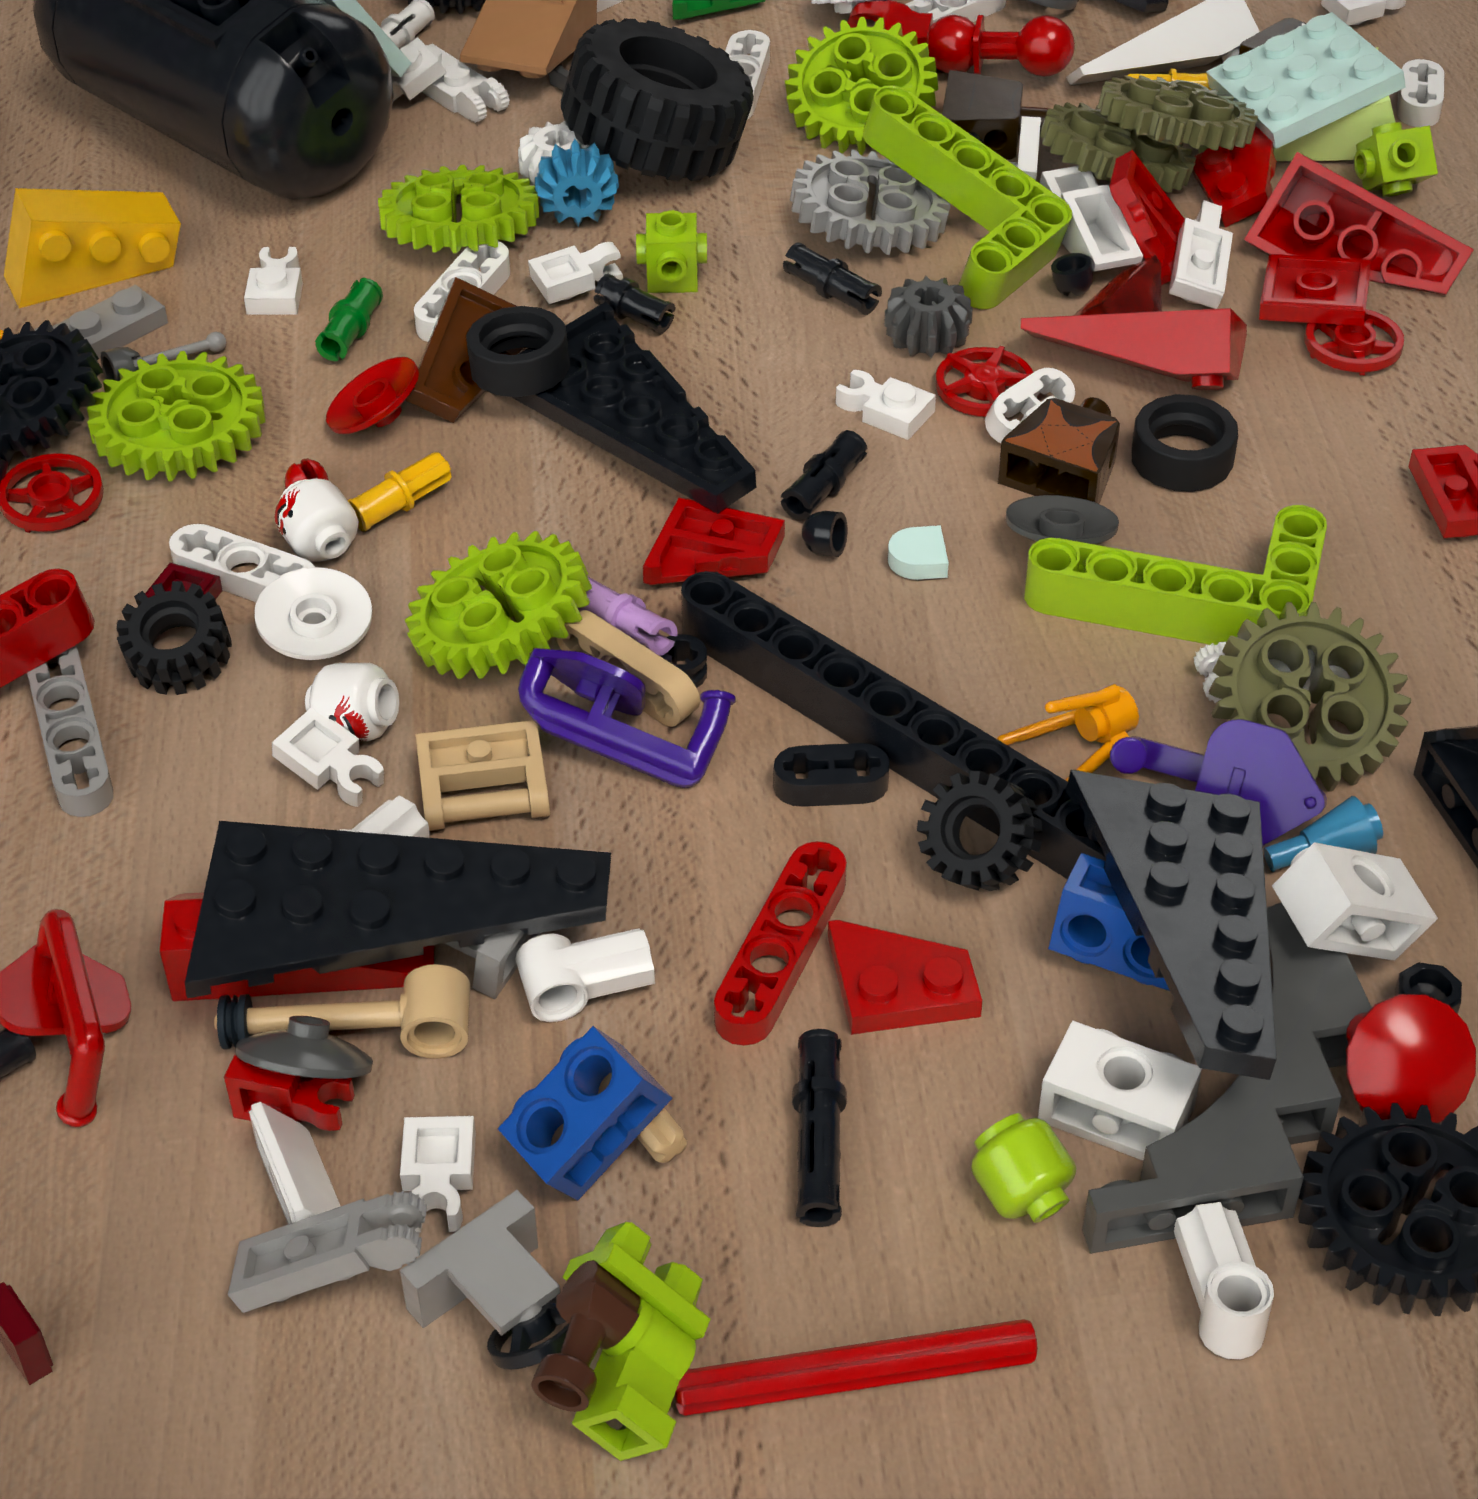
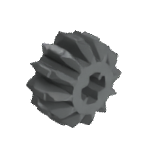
[884,275,973,359]

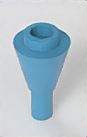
[1263,796,1383,871]

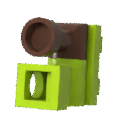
[531,1222,711,1461]

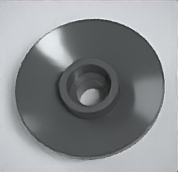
[1005,495,1119,544]
[235,1016,373,1079]

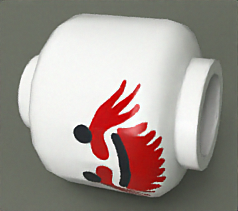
[274,478,359,562]
[305,663,399,741]

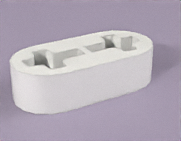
[1397,59,1444,127]
[985,368,1075,443]

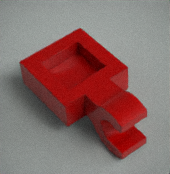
[224,1055,355,1131]

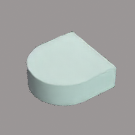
[888,525,949,580]

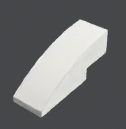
[1040,165,1143,272]

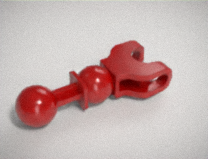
[847,1,1075,77]

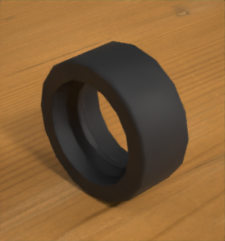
[466,306,570,397]
[1131,394,1238,492]

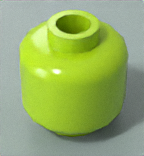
[971,1113,1076,1223]

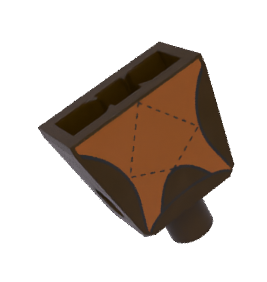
[998,397,1120,504]

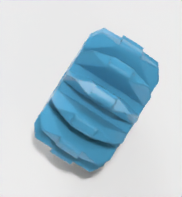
[534,139,619,227]

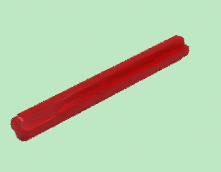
[674,1319,1038,1416]

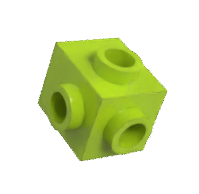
[1354,122,1438,197]
[636,210,707,293]

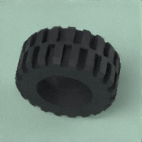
[561,18,754,181]

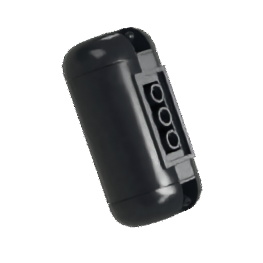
[33,0,394,200]

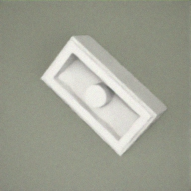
[249,1102,340,1224]

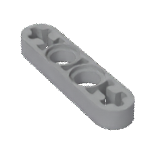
[27,645,113,817]

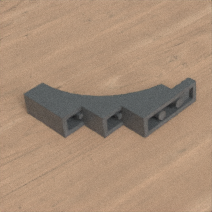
[1082,902,1372,1254]

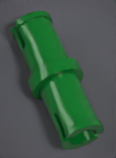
[315,278,383,361]

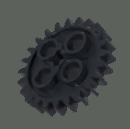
[0,320,103,462]
[1298,1103,1478,1316]

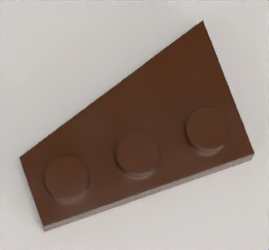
[405,277,527,423]

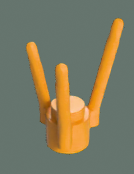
[997,684,1139,781]

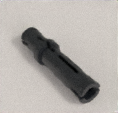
[792,1029,847,1227]

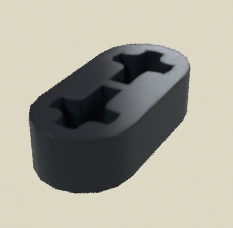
[773,743,890,807]

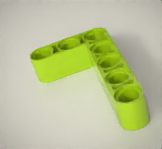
[863,85,1072,309]
[1024,505,1327,645]

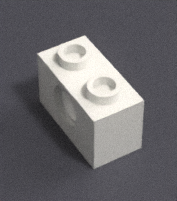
[1272,842,1438,961]
[1038,1020,1202,1160]

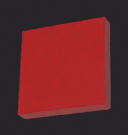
[1259,254,1372,326]

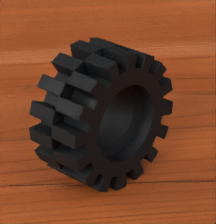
[116,581,232,695]
[917,771,1043,891]

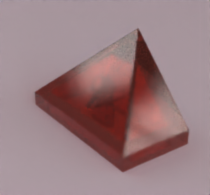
[1073,255,1162,316]

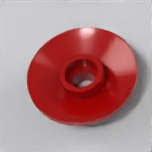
[326,357,419,434]

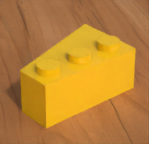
[4,188,181,308]

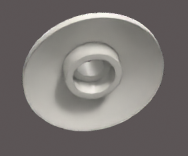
[255,567,372,660]

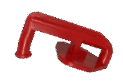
[0,909,131,1127]

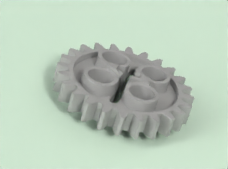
[790,149,951,255]

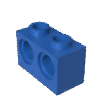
[1048,853,1170,991]
[498,1026,672,1201]

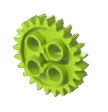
[785,17,938,155]
[378,165,539,253]
[87,351,266,481]
[405,531,592,679]

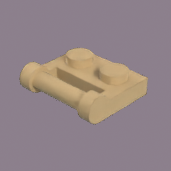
[416,720,550,831]

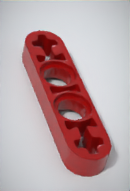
[714,841,847,1046]

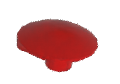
[1346,994,1476,1123]

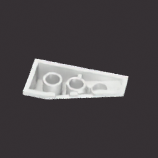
[1066,0,1260,85]

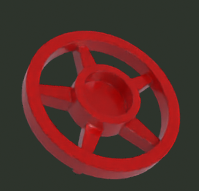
[1304,309,1404,376]
[936,346,1033,417]
[0,453,104,533]

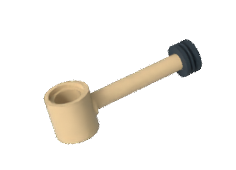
[214,964,470,1059]

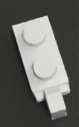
[1169,200,1233,309]

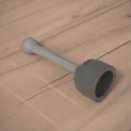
[100,332,227,381]

